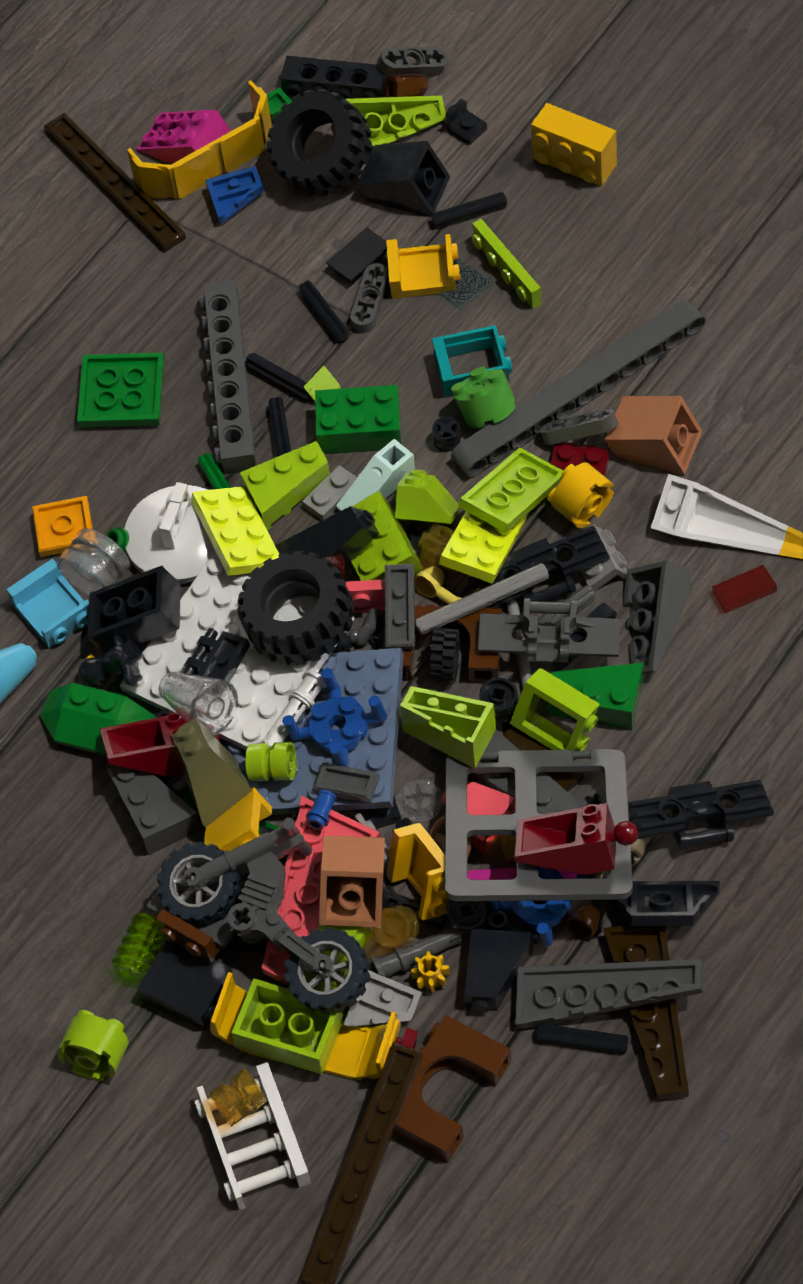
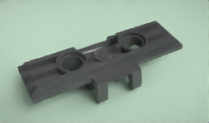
[478,598,620,663]

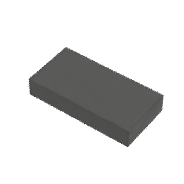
[313,763,380,803]

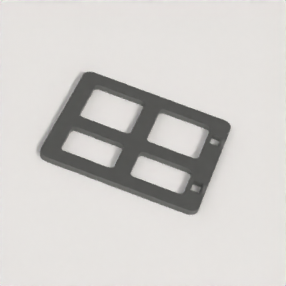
[445,749,633,901]

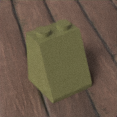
[172,717,252,827]

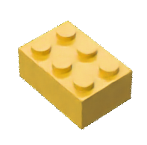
[531,103,617,187]

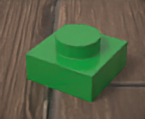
[267,87,292,121]

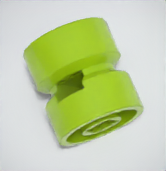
[245,742,297,782]

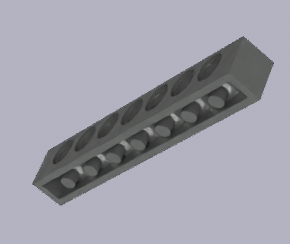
[200,279,257,475]

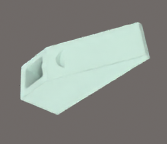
[336,439,415,511]

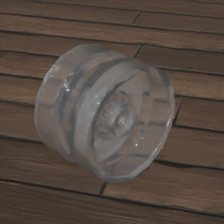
[56,528,131,596]

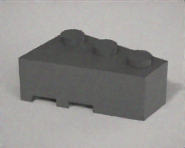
[107,766,202,855]

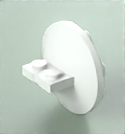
[125,482,216,585]

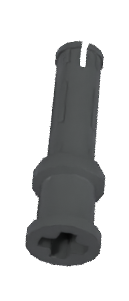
[369,925,462,977]

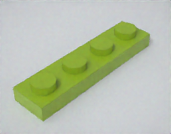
[471,219,542,309]

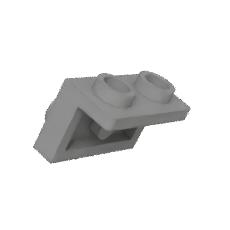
[572,524,627,591]

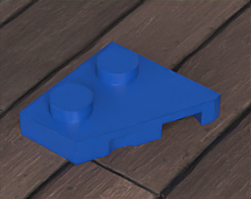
[205,166,264,224]

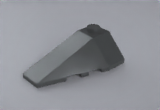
[624,560,691,674]

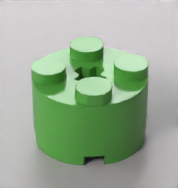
[451,367,516,428]

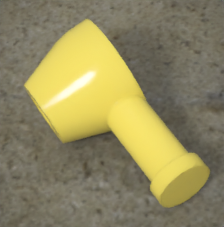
[414,566,462,605]

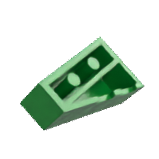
[545,662,644,730]

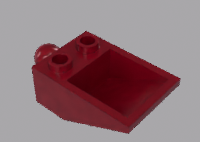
[100,712,220,777]
[515,803,638,875]

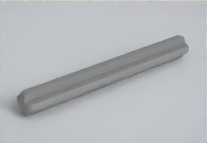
[415,563,548,635]

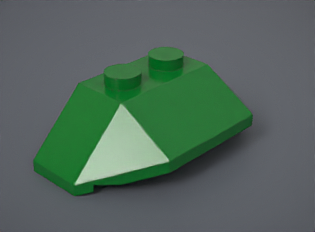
[40,683,156,756]

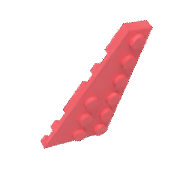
[262,796,380,985]

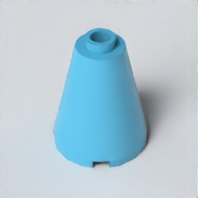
[0,643,37,704]

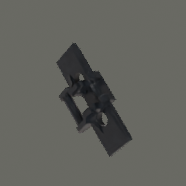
[468,526,610,607]
[628,780,774,850]

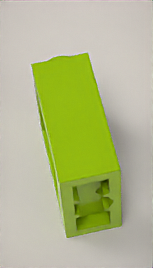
[510,668,600,751]

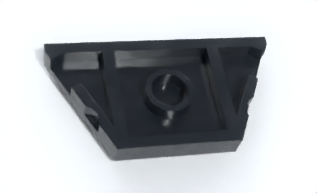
[608,881,720,927]

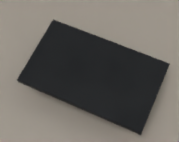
[326,227,387,283]

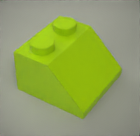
[395,470,460,524]

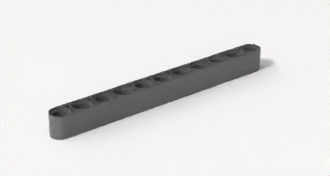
[451,299,706,477]

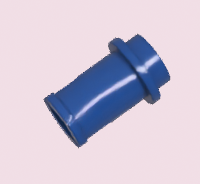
[306,790,336,830]

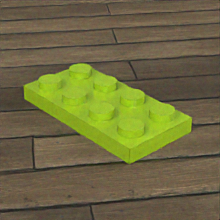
[458,447,563,533]

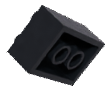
[88,565,181,654]

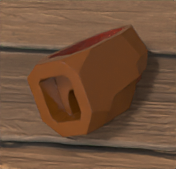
[384,75,429,97]

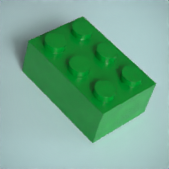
[315,385,402,454]

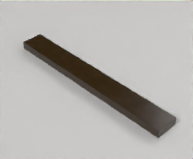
[44,112,186,252]
[300,1042,424,1284]

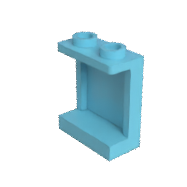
[6,558,89,648]

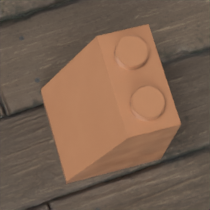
[605,396,703,475]
[319,835,385,927]

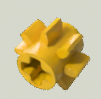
[411,951,450,992]

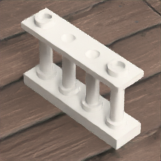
[195,1062,311,1210]

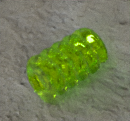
[111,913,164,983]

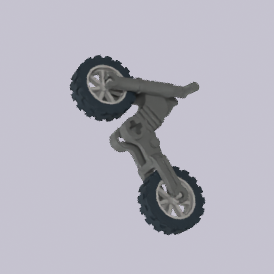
[157,818,370,1014]

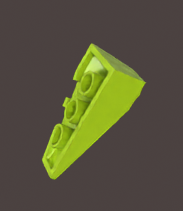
[346,95,446,148]

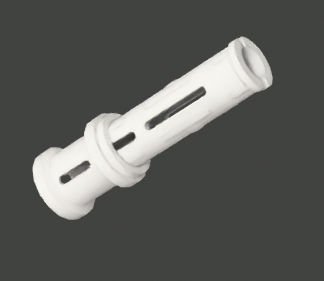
[261,669,327,747]

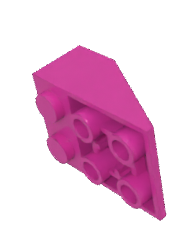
[136,109,231,164]

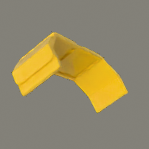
[127,81,272,200]
[210,972,401,1080]

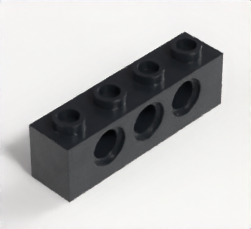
[280,55,388,99]

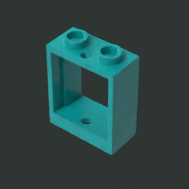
[432,325,513,397]

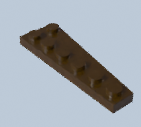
[604,925,689,1100]

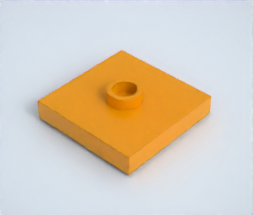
[32,496,96,557]

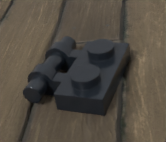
[181,628,250,692]

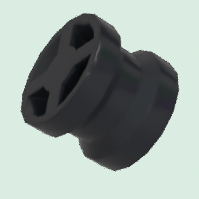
[432,417,461,452]

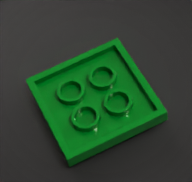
[77,353,165,428]

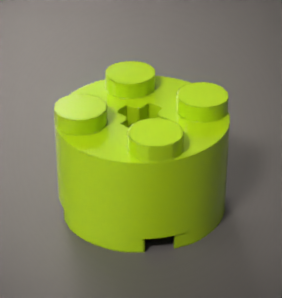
[57,1010,129,1081]

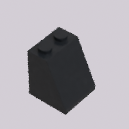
[357,141,451,216]

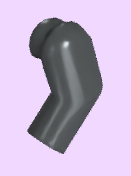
[349,608,382,646]

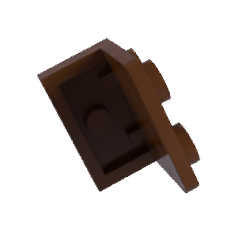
[156,892,241,963]

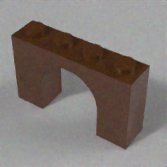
[383,605,502,683]
[393,1015,511,1163]

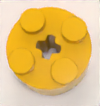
[547,463,615,528]

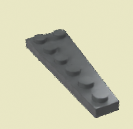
[430,730,584,814]
[515,959,703,1029]

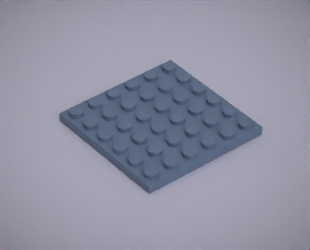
[224,648,404,815]

